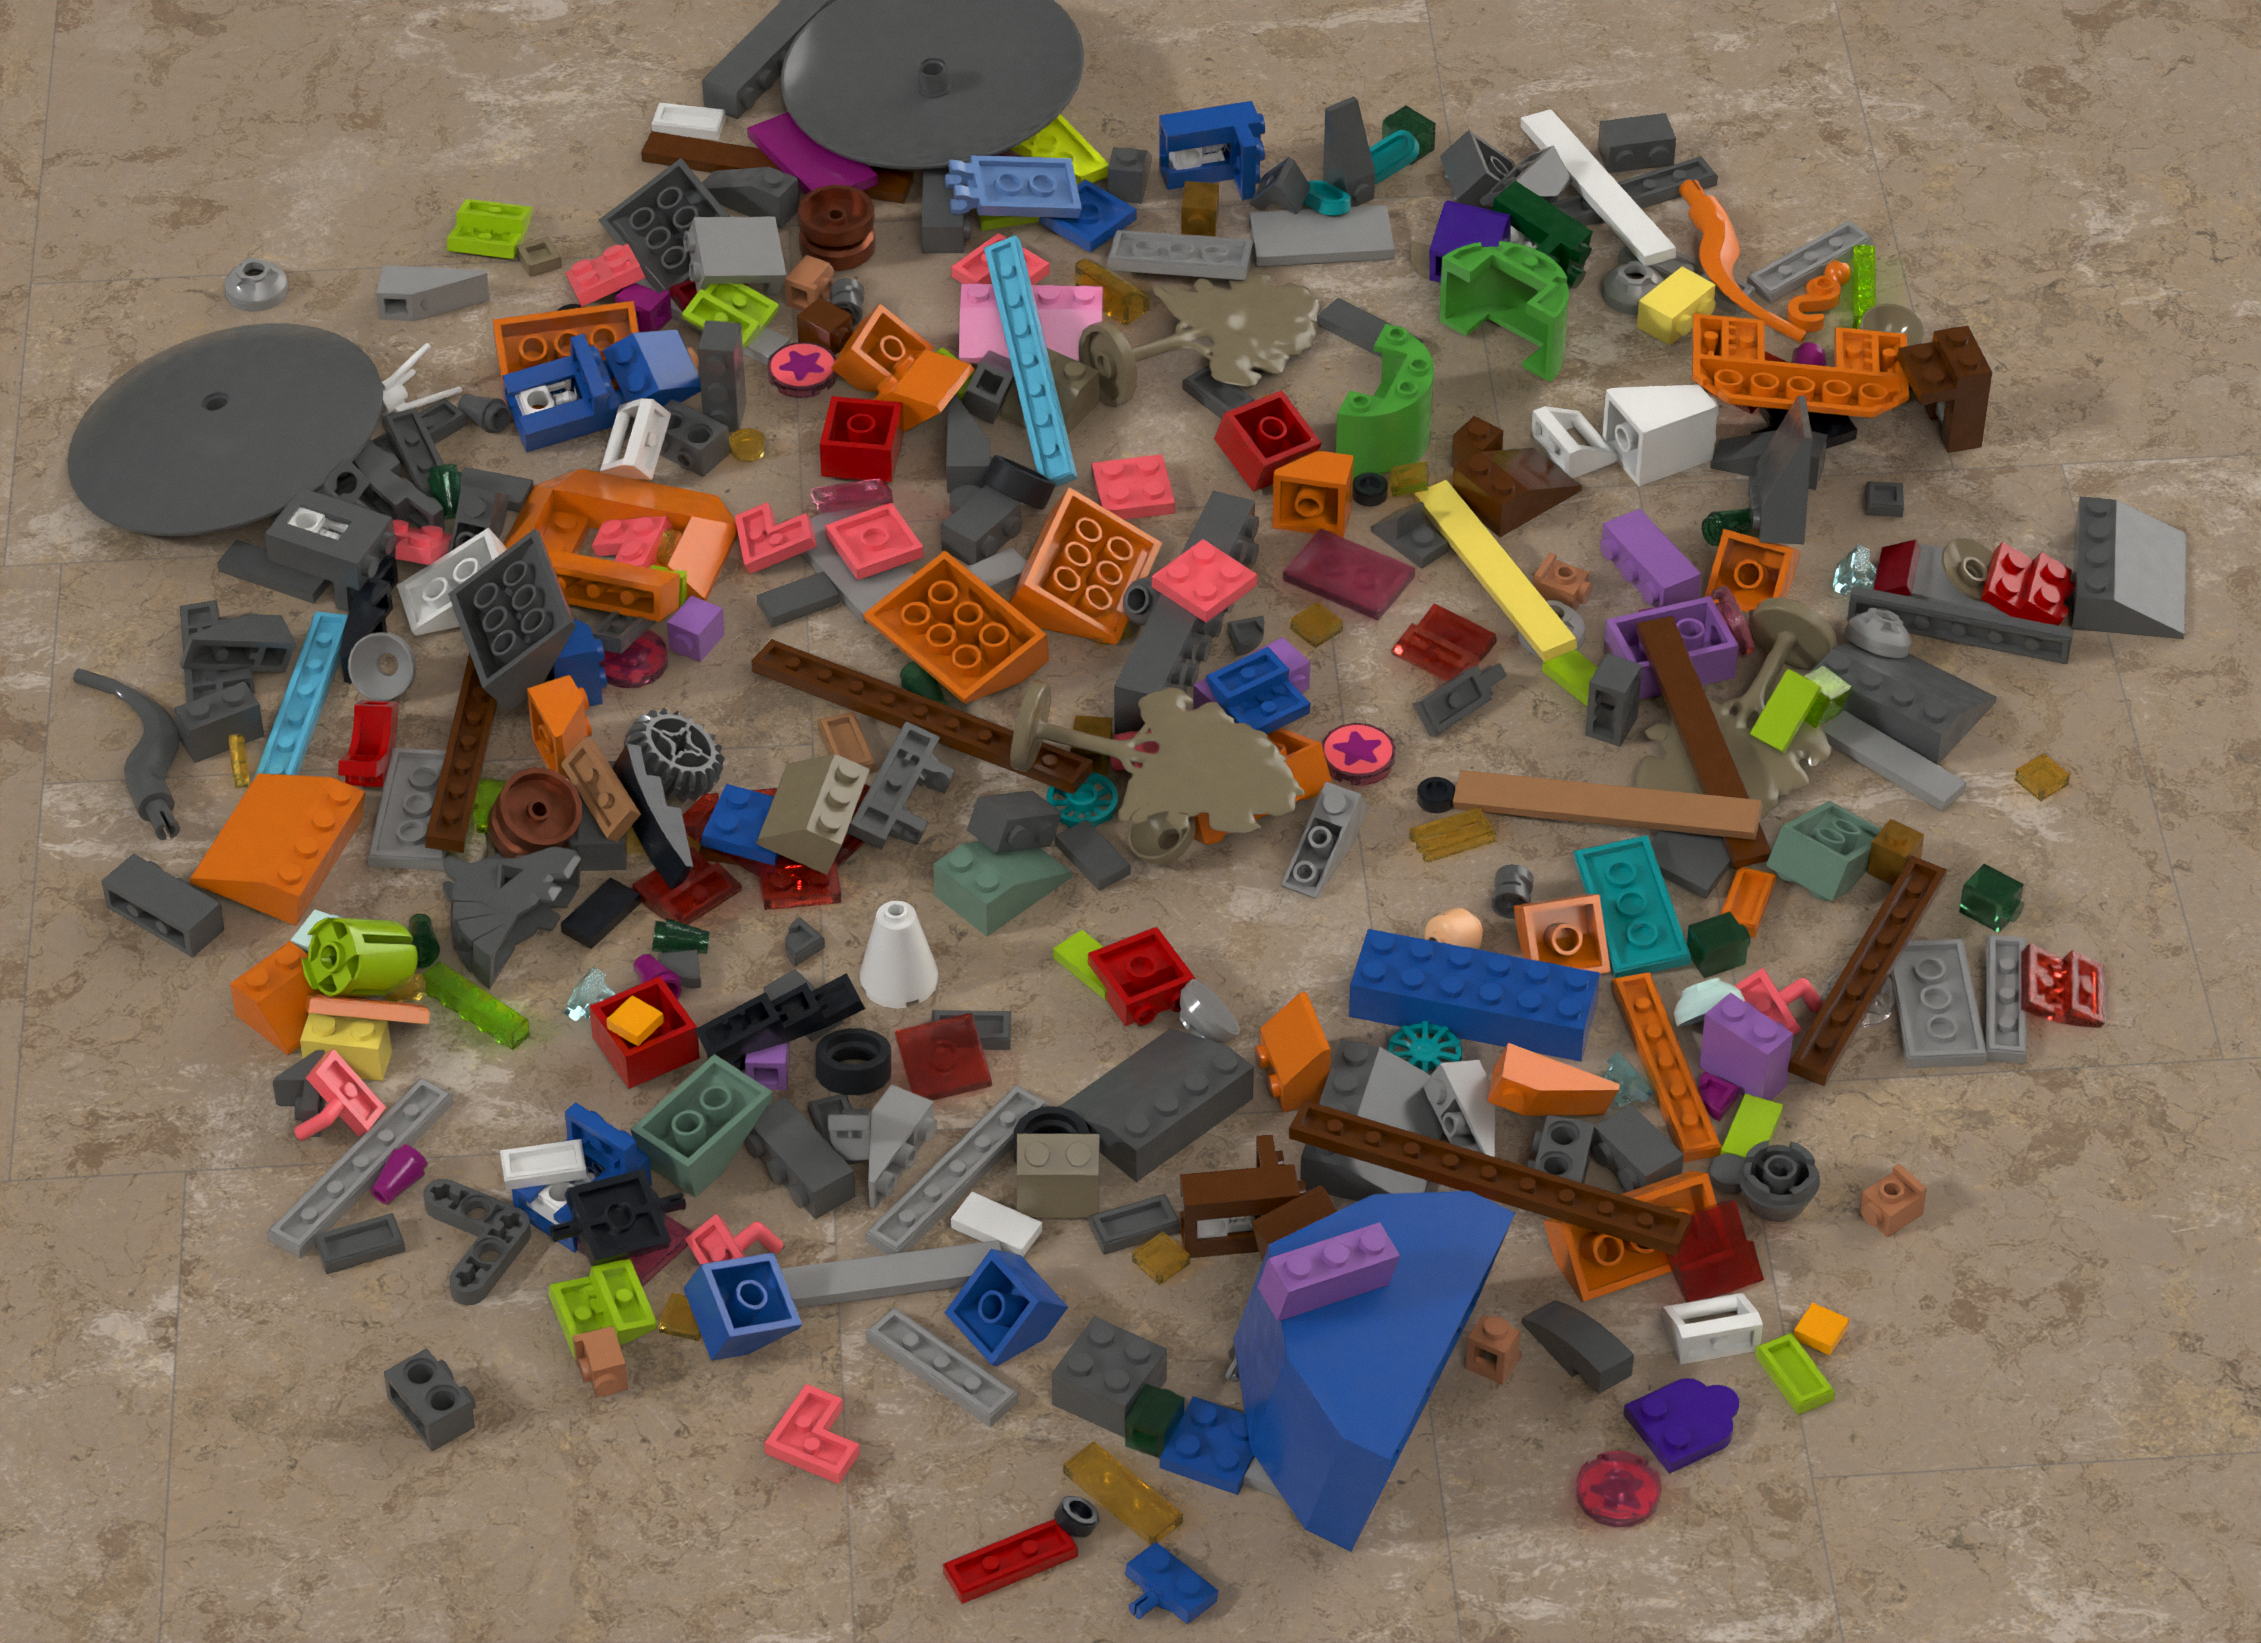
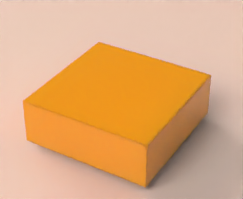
[606,995,664,1046]
[1793,1302,1850,1356]

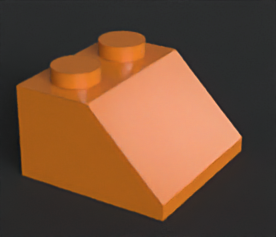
[831,304,935,393]
[874,349,975,432]
[1272,451,1354,538]
[1704,529,1801,613]
[527,675,592,782]
[1513,893,1611,974]
[230,941,325,1055]
[1254,992,1331,1112]

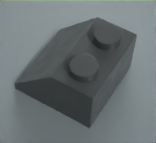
[1440,130,1516,210]

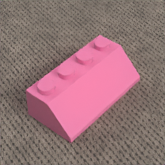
[959,283,1103,363]

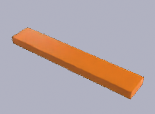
[1611,972,1721,1163]

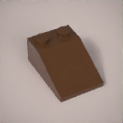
[1453,448,1582,537]

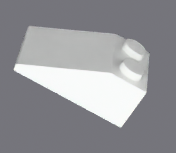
[397,528,507,636]

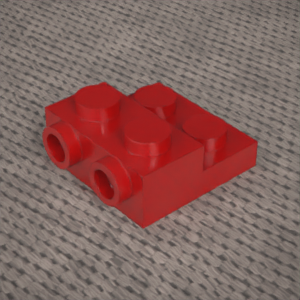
[1981,542,2075,626]
[1088,926,1196,1027]

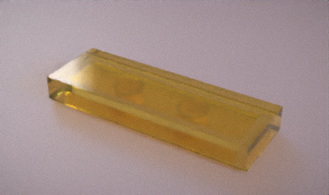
[1063,1441,1183,1545]

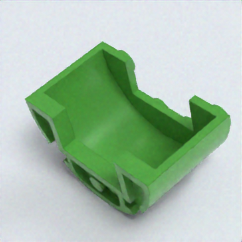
[1439,241,1570,382]
[1336,324,1434,480]

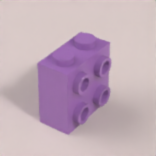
[1699,992,1793,1101]

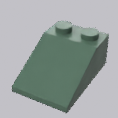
[1766,801,1881,902]
[933,840,1072,936]
[630,1054,774,1198]

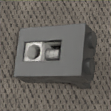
[265,487,397,612]

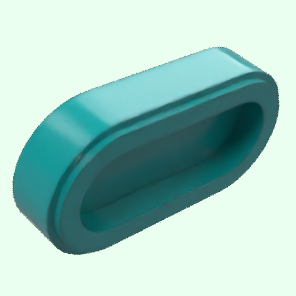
[1369,130,1419,184]
[1303,180,1351,215]

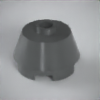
[1738,1140,1820,1222]

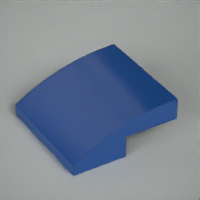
[1206,647,1311,734]

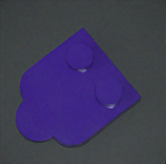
[1624,1378,1740,1474]

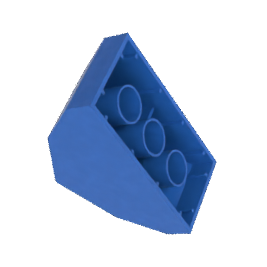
[1233,1191,1515,1552]

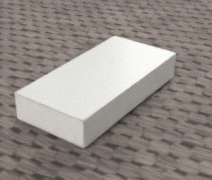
[652,103,726,140]
[500,1139,587,1190]
[951,1192,1042,1257]

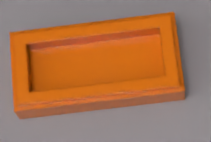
[1718,867,1777,938]

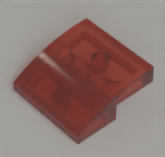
[1391,603,1497,682]
[632,846,742,929]
[2021,943,2105,1028]
[1665,1199,1764,1303]

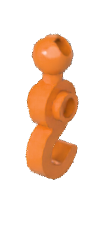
[1786,260,1852,332]

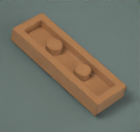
[561,737,641,842]

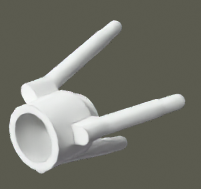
[381,343,463,416]

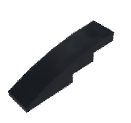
[340,553,399,684]
[612,743,693,891]
[695,973,865,1059]

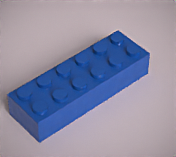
[1349,929,1600,1062]

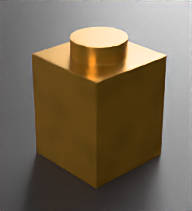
[1181,181,1219,236]
[1070,715,1113,776]
[1867,818,1924,885]

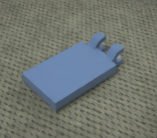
[944,155,1082,218]

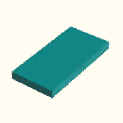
[1573,835,1691,978]

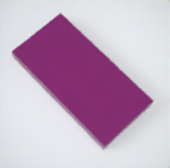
[747,112,878,194]

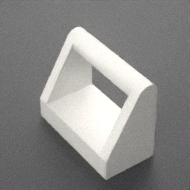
[600,398,671,480]
[1531,406,1618,478]
[1661,1293,1763,1365]

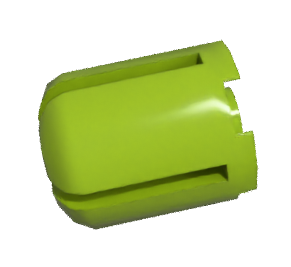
[302,917,418,998]

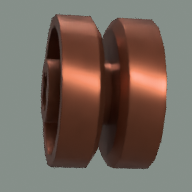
[798,184,876,271]
[487,767,582,858]

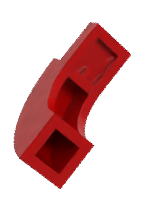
[338,700,399,787]

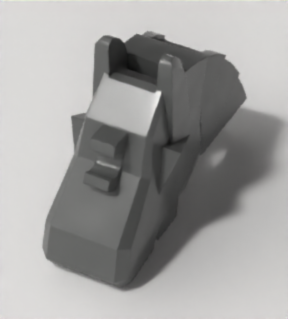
[443,846,581,990]

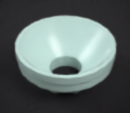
[1673,977,1745,1027]

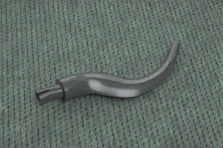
[73,668,180,840]

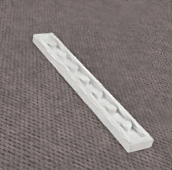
[1521,109,1676,267]

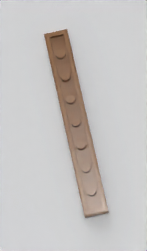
[1453,770,1762,840]

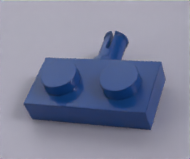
[1125,1542,1218,1624]

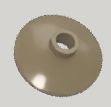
[1941,538,1993,602]

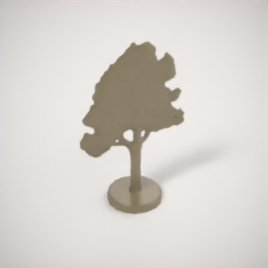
[1079,272,1323,407]
[1635,597,1837,819]
[1010,680,1305,834]

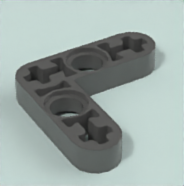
[424,1179,531,1306]

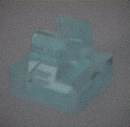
[1832,544,1877,596]
[563,966,615,1021]
[1602,1051,1655,1107]

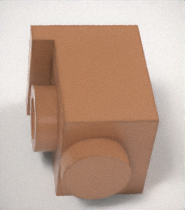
[785,255,834,311]
[1533,552,1592,611]
[1859,1164,1927,1237]
[1465,1315,1522,1385]
[573,1326,628,1397]

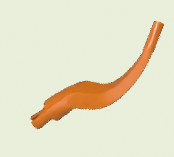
[1679,179,1807,344]

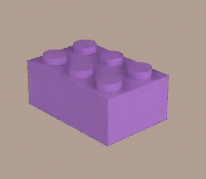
[1603,596,1739,700]

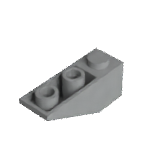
[376,265,490,321]
[1281,782,1369,899]
[1422,1060,1495,1157]
[868,1084,937,1210]

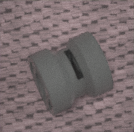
[829,278,865,326]
[1492,864,1534,919]

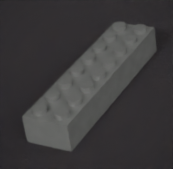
[1114,491,1259,736]

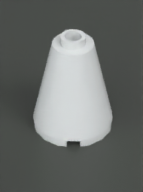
[859,901,938,1009]

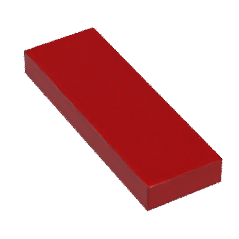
[943,1518,1078,1604]

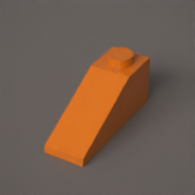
[1487,1043,1620,1116]

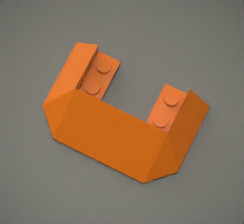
[1692,313,1909,418]
[503,468,738,601]

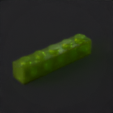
[1852,245,1876,329]
[422,961,530,1050]

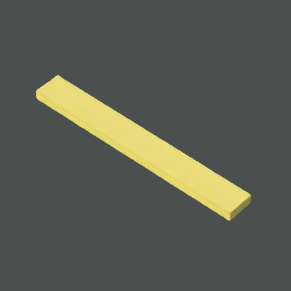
[1414,480,1578,662]

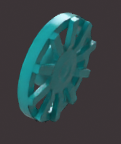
[1047,772,1118,828]
[1388,1021,1462,1075]

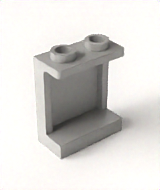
[683,217,786,295]

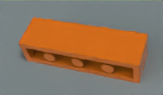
[546,548,680,622]

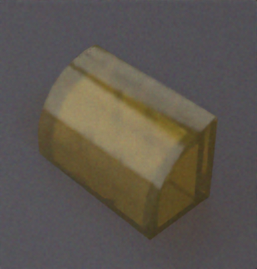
[1075,259,1150,327]

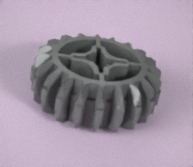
[624,708,725,803]

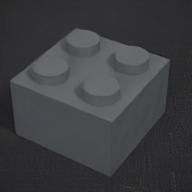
[1052,1316,1167,1438]

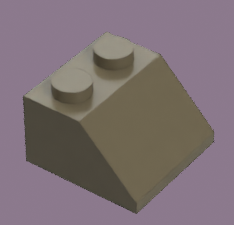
[1001,347,1100,435]
[1017,1134,1100,1218]

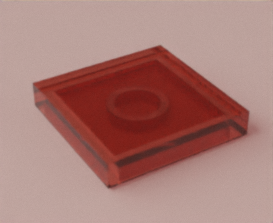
[895,1013,992,1101]

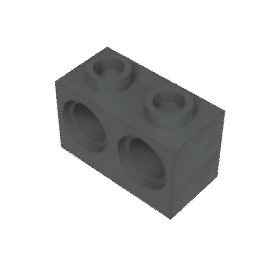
[659,399,730,477]
[1585,653,1642,747]
[1527,1114,1595,1184]
[384,1348,476,1451]

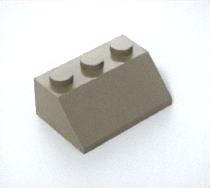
[756,754,870,875]

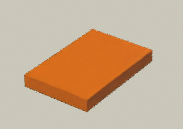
[305,993,430,1024]

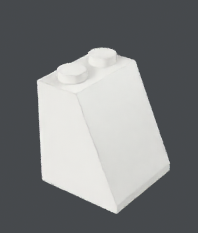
[1602,385,1719,487]

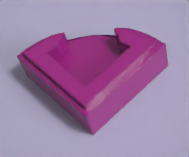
[1699,1071,1740,1122]

